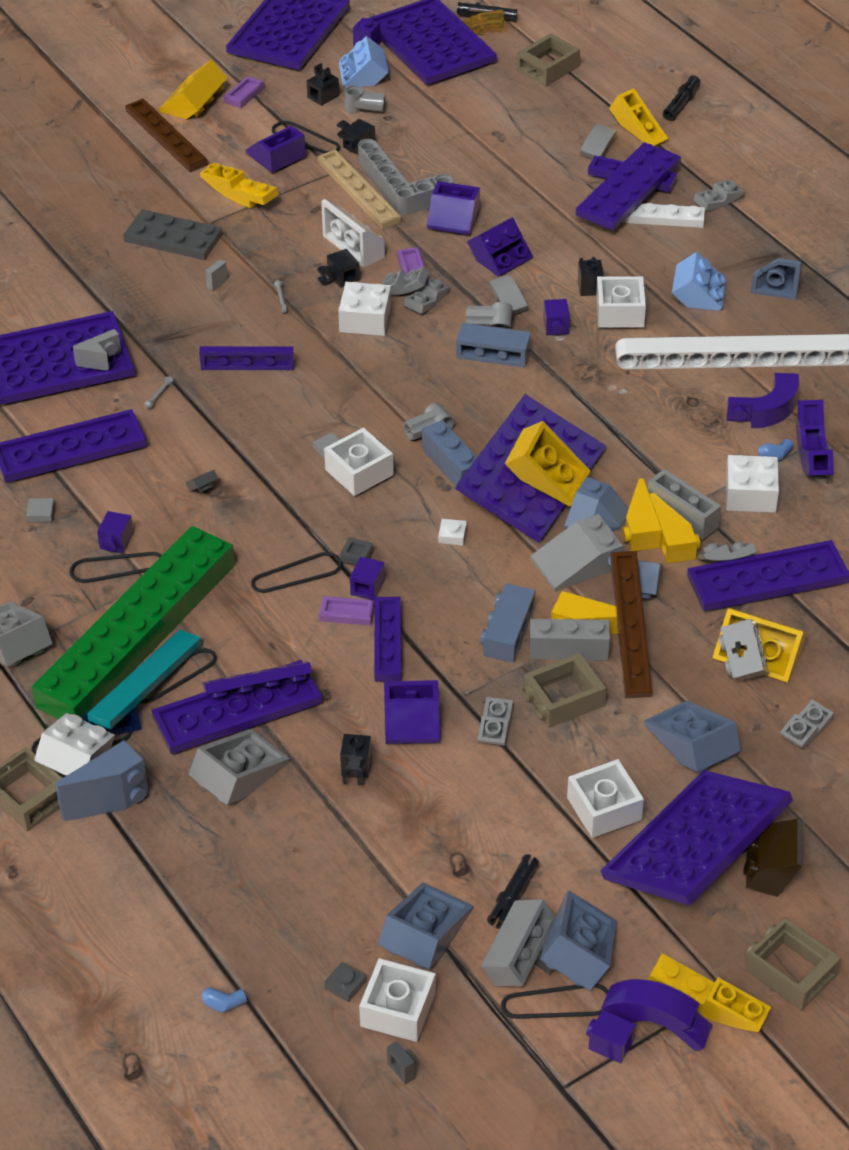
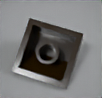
[743,818,803,897]

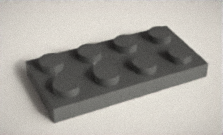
[123,209,223,260]

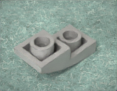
[580,123,617,159]
[693,180,744,211]
[383,266,429,296]
[489,274,527,315]
[403,278,450,314]
[697,540,757,561]
[478,697,513,746]
[779,700,834,749]

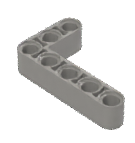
[358,139,453,215]

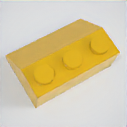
[158,59,228,120]
[712,608,808,683]

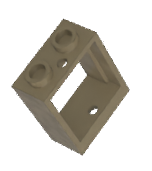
[517,33,580,86]
[521,653,606,728]
[0,747,62,831]
[745,918,841,1011]

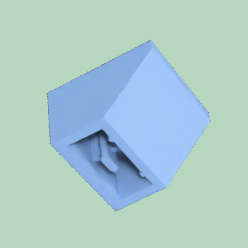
[339,36,389,88]
[672,252,726,311]

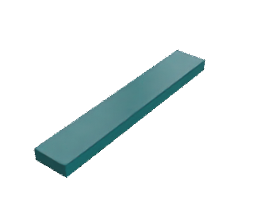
[87,630,202,729]

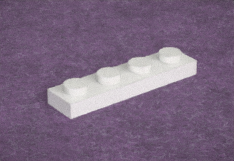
[621,203,705,228]

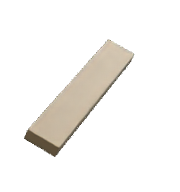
[317,150,401,230]

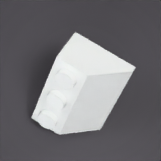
[321,199,385,268]

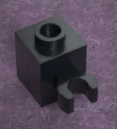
[307,63,340,106]
[337,119,375,155]
[317,248,360,288]
[577,257,604,296]
[340,734,372,786]

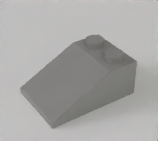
[531,514,623,592]
[0,601,52,666]
[188,729,290,805]

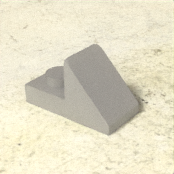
[73,329,121,370]

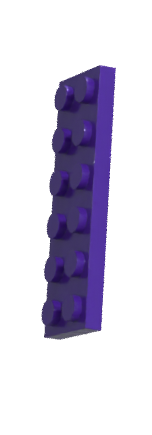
[576,142,681,230]
[0,409,146,483]
[687,540,849,611]
[152,660,322,754]

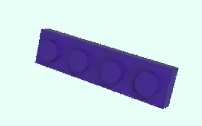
[588,155,677,192]
[199,346,295,370]
[374,597,401,681]
[202,661,312,698]

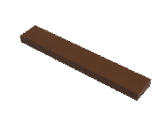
[125,98,208,172]
[610,551,652,698]

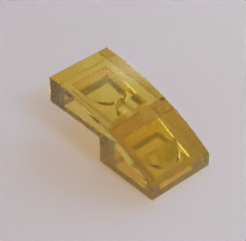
[462,10,505,35]

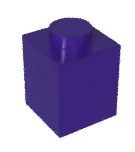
[353,18,381,47]
[543,299,570,335]
[97,511,134,553]
[350,556,385,601]
[586,1010,636,1064]

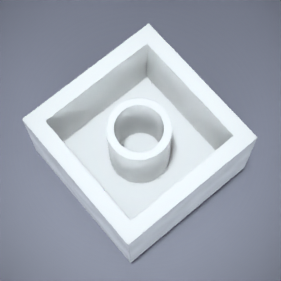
[596,276,646,328]
[338,282,391,336]
[324,427,394,496]
[725,455,779,513]
[34,713,115,776]
[567,759,644,838]
[359,958,436,1042]

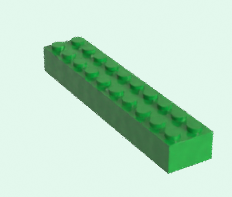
[31,526,235,721]

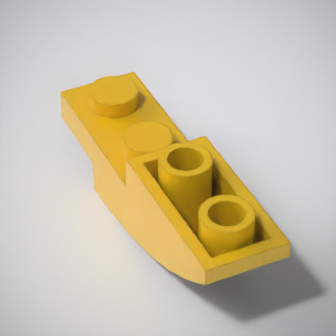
[200,163,279,208]
[647,953,771,1032]

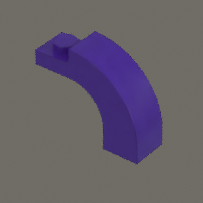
[726,373,799,428]
[796,399,834,475]
[601,979,712,1051]

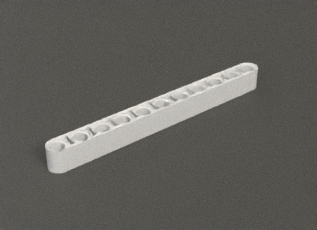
[615,334,849,369]

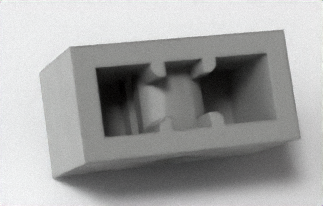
[719,619,769,682]

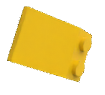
[505,421,590,507]

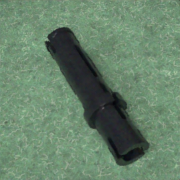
[457,2,518,22]
[662,75,701,121]
[487,854,539,929]

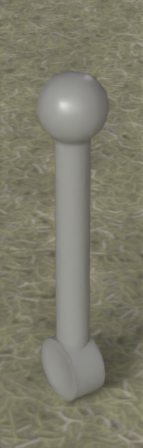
[274,280,287,314]
[144,376,174,409]

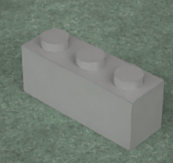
[647,469,721,540]
[529,619,610,661]
[481,899,555,987]

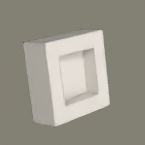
[438,519,467,546]

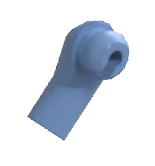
[758,439,794,461]
[201,987,247,1013]

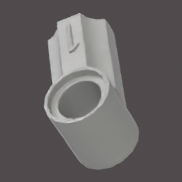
[344,85,386,113]
[466,302,513,329]
[403,403,454,441]

